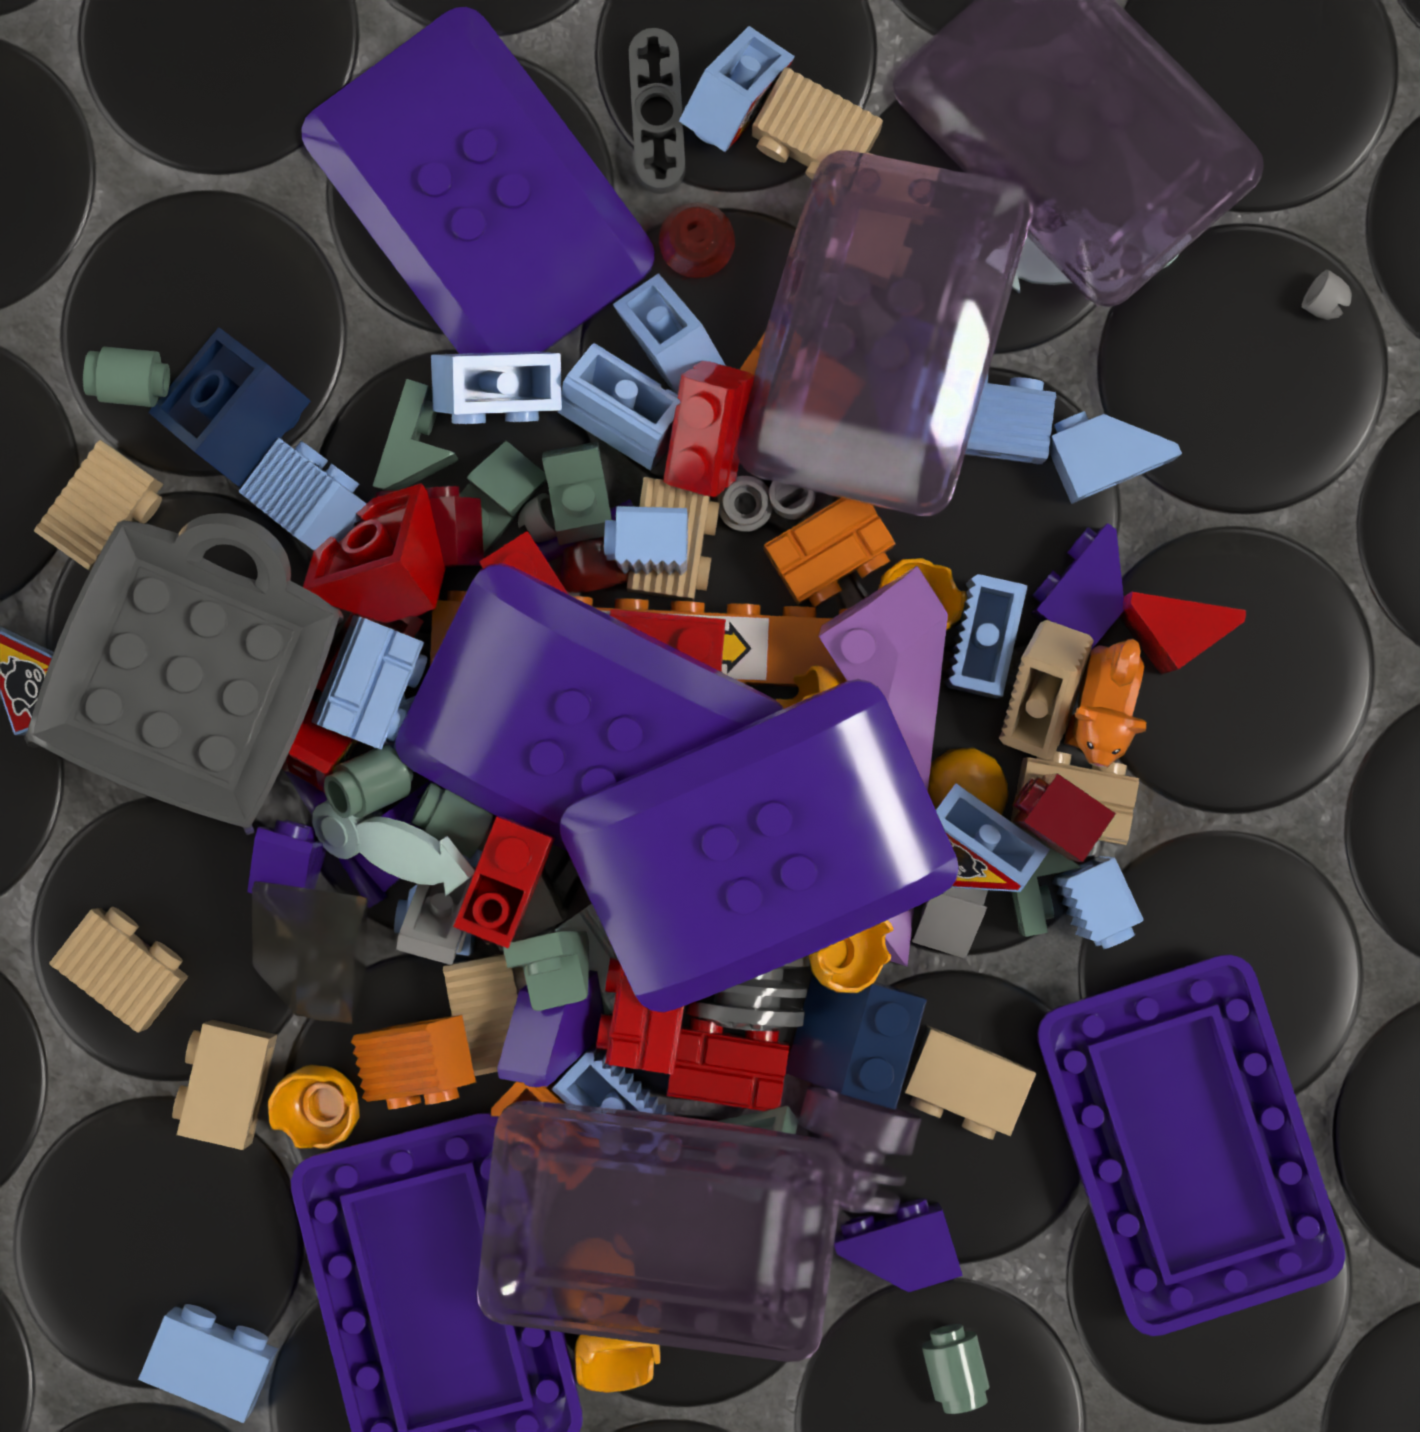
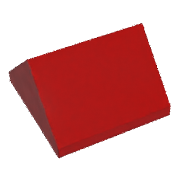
[1119,592,1246,675]

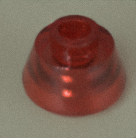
[659,202,735,278]
[559,537,631,593]

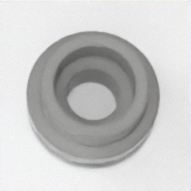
[718,476,773,532]

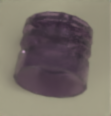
[782,1086,921,1214]

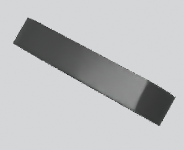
[629,28,685,194]

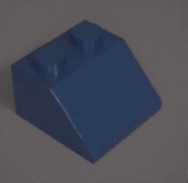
[148,327,311,487]
[785,973,927,1110]

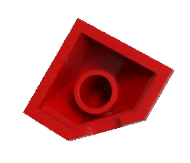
[303,483,446,623]

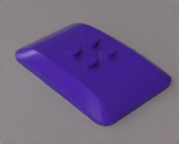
[302,7,655,354]
[395,563,784,852]
[560,679,959,1012]
[1037,954,1346,1336]
[291,1112,583,1432]

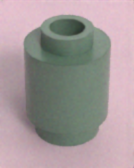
[83,346,170,407]
[324,744,413,818]
[411,782,495,858]
[922,1324,990,1414]

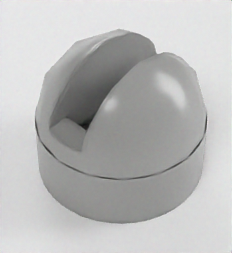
[1302,270,1352,320]
[769,471,815,520]
[518,493,557,543]

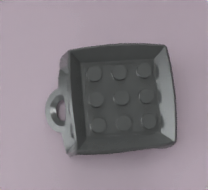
[24,513,344,836]

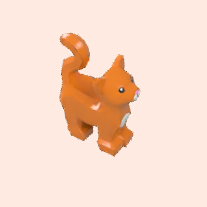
[1064,639,1146,768]

